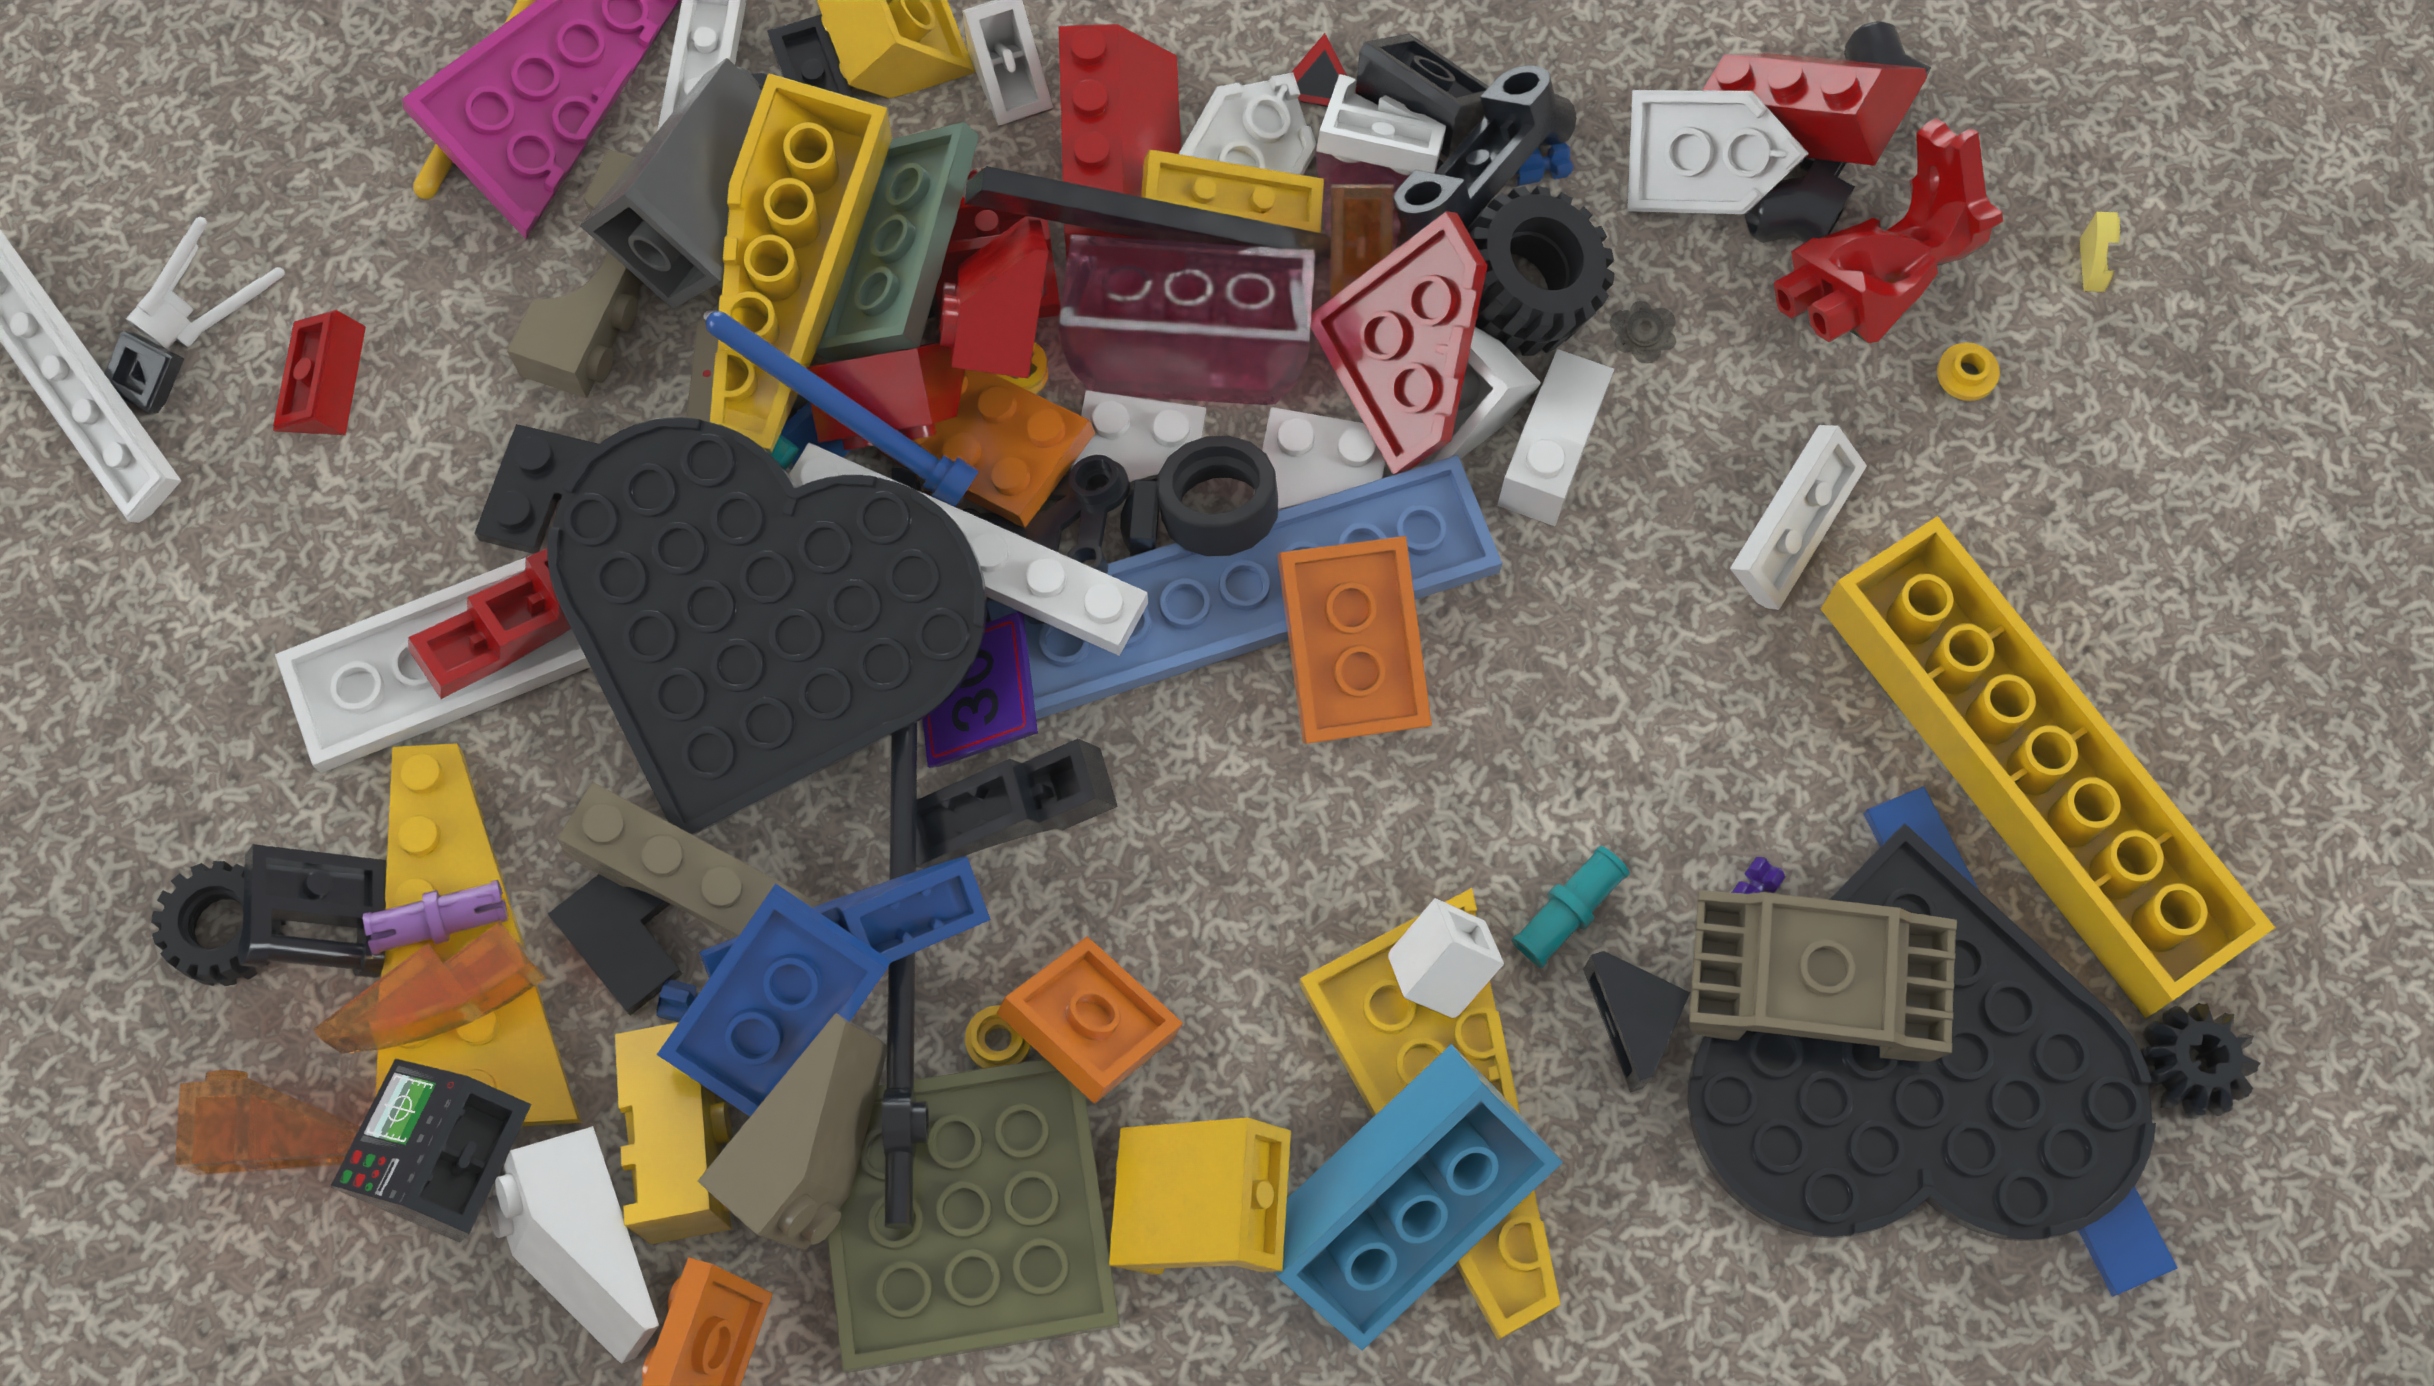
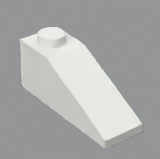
[1497,349,1614,526]

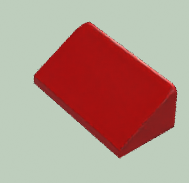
[273,310,366,435]

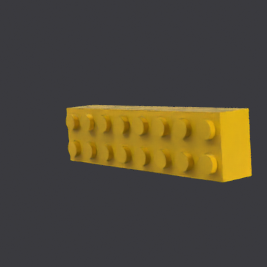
[1820,516,2276,1018]

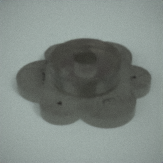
[1610,301,1676,364]

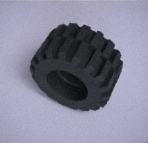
[1467,186,1615,356]

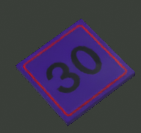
[922,611,1038,768]

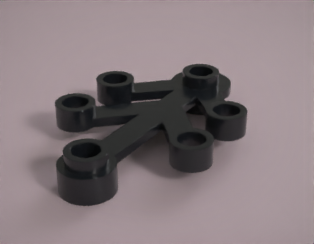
[962,455,1130,624]

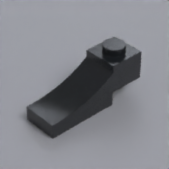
[916,739,1118,869]

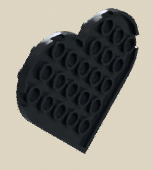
[547,417,987,835]
[1688,823,2156,1241]

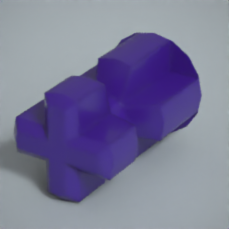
[1731,857,1786,894]

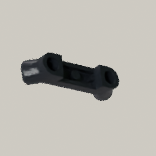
[1745,21,1931,243]
[1394,65,1577,250]

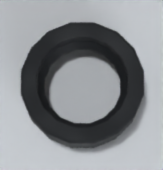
[1157,435,1278,556]

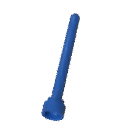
[706,311,979,507]

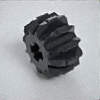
[2140,1003,2261,1119]

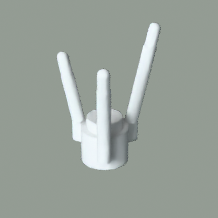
[126,217,285,350]

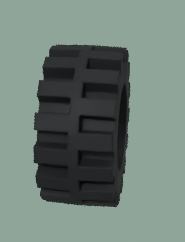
[151,861,286,986]

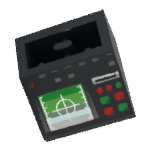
[330,1058,532,1243]

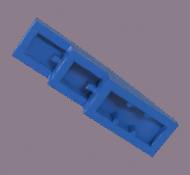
[699,856,991,978]

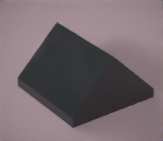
[1355,33,1489,158]

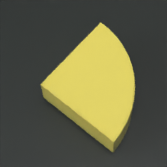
[2079,212,2120,292]

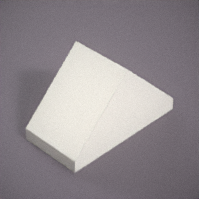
[962,0,1053,126]

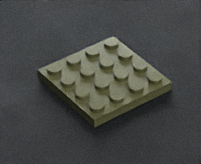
[827,1059,1120,1373]

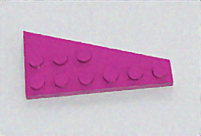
[402,0,680,239]

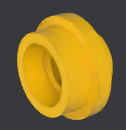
[1937,342,2000,401]
[965,1005,1031,1069]

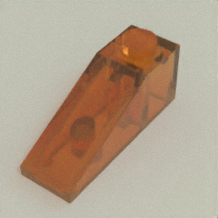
[175,1070,360,1175]

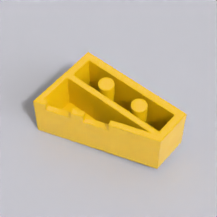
[615,1022,732,1245]

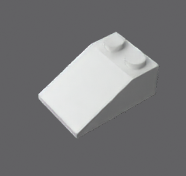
[486,1126,659,1364]

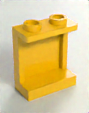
[1109,1117,1291,1275]

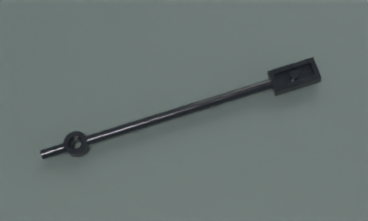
[882,468,932,1229]

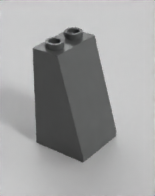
[580,58,762,309]

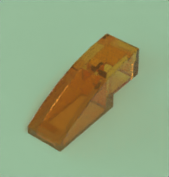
[313,921,546,1054]

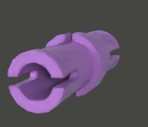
[363,880,508,955]

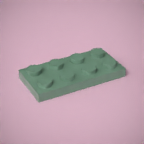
[816,122,979,362]

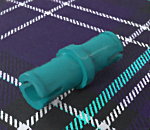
[1511,846,1630,968]

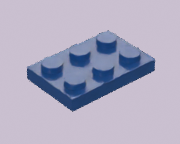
[656,883,891,1116]

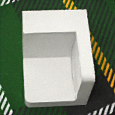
[1388,898,1504,1018]

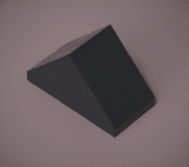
[1583,951,1691,1093]

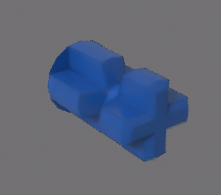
[1514,143,1573,186]
[657,979,697,1022]

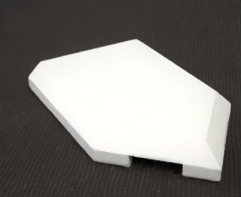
[1179,72,1317,175]
[1627,90,1809,214]

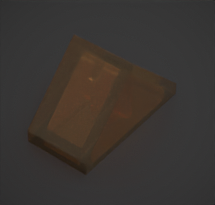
[1331,184,1394,298]

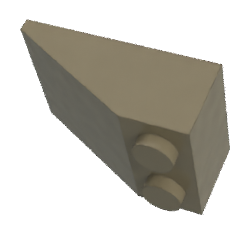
[698,1013,887,1251]

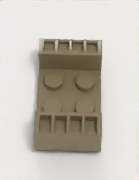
[1689,890,1957,1062]

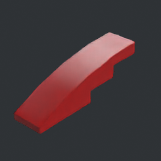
[408,548,571,699]

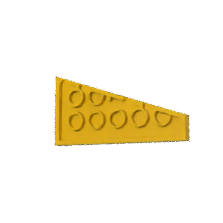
[375,743,582,1126]
[1299,888,1561,1341]

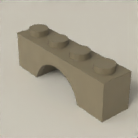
[507,149,643,398]
[557,782,821,940]

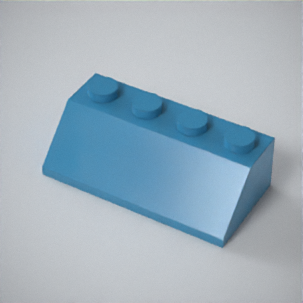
[1274,1044,1563,1351]

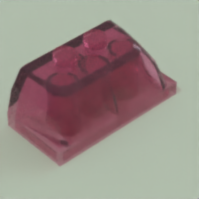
[1059,235,1315,405]

